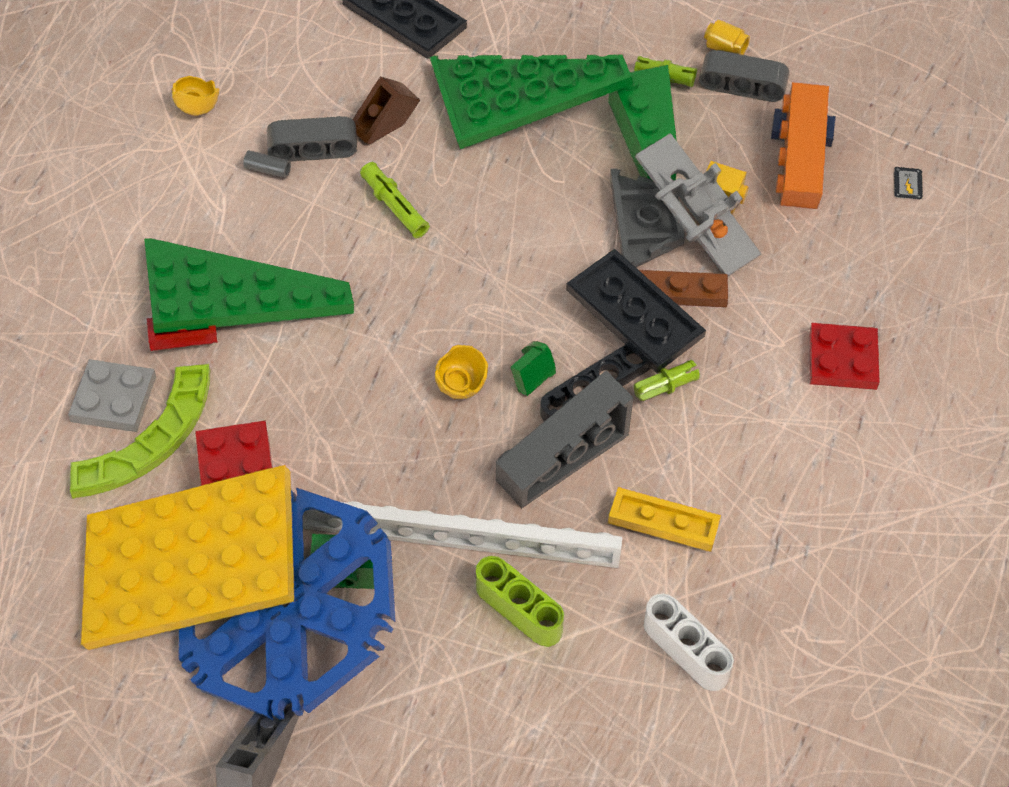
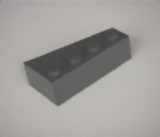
[496,370,634,508]

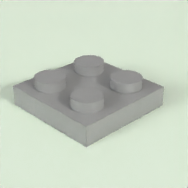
[68,359,156,432]

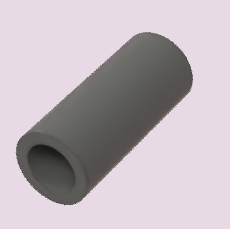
[243,150,291,178]

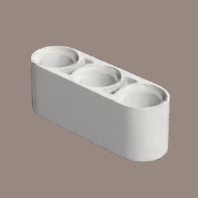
[644,594,734,691]

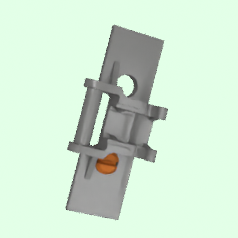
[635,133,761,276]

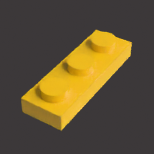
[608,487,721,552]

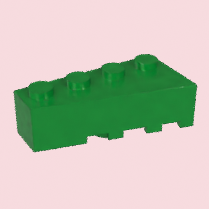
[608,65,677,181]

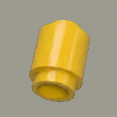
[704,19,750,55]

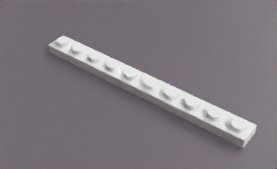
[303,501,622,568]

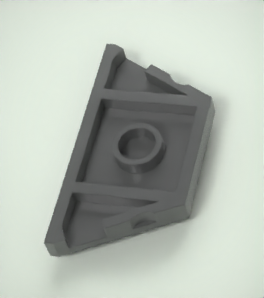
[610,168,685,267]

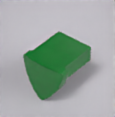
[510,341,556,396]

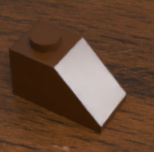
[352,76,420,145]

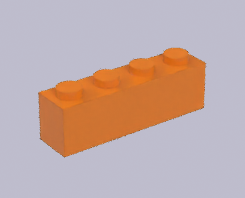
[776,82,829,209]

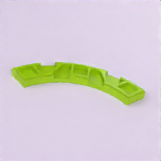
[70,364,210,499]

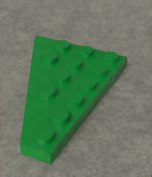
[430,55,634,149]

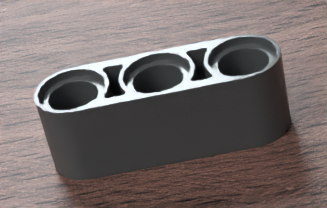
[699,50,790,102]
[267,116,357,162]

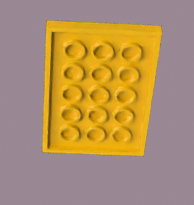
[81,465,294,650]

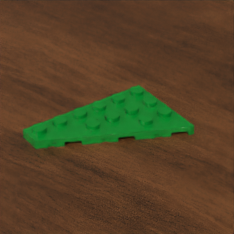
[144,238,354,333]

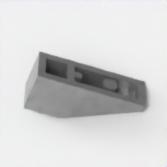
[216,703,299,787]

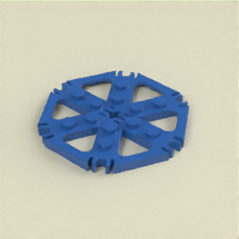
[179,488,396,720]

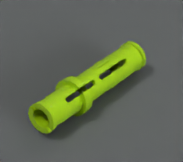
[360,162,430,238]

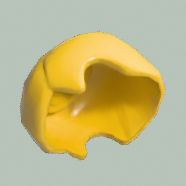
[171,76,220,116]
[435,345,488,399]

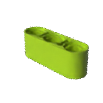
[476,556,564,647]

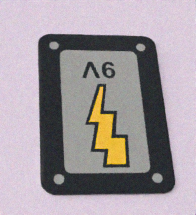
[894,167,923,200]

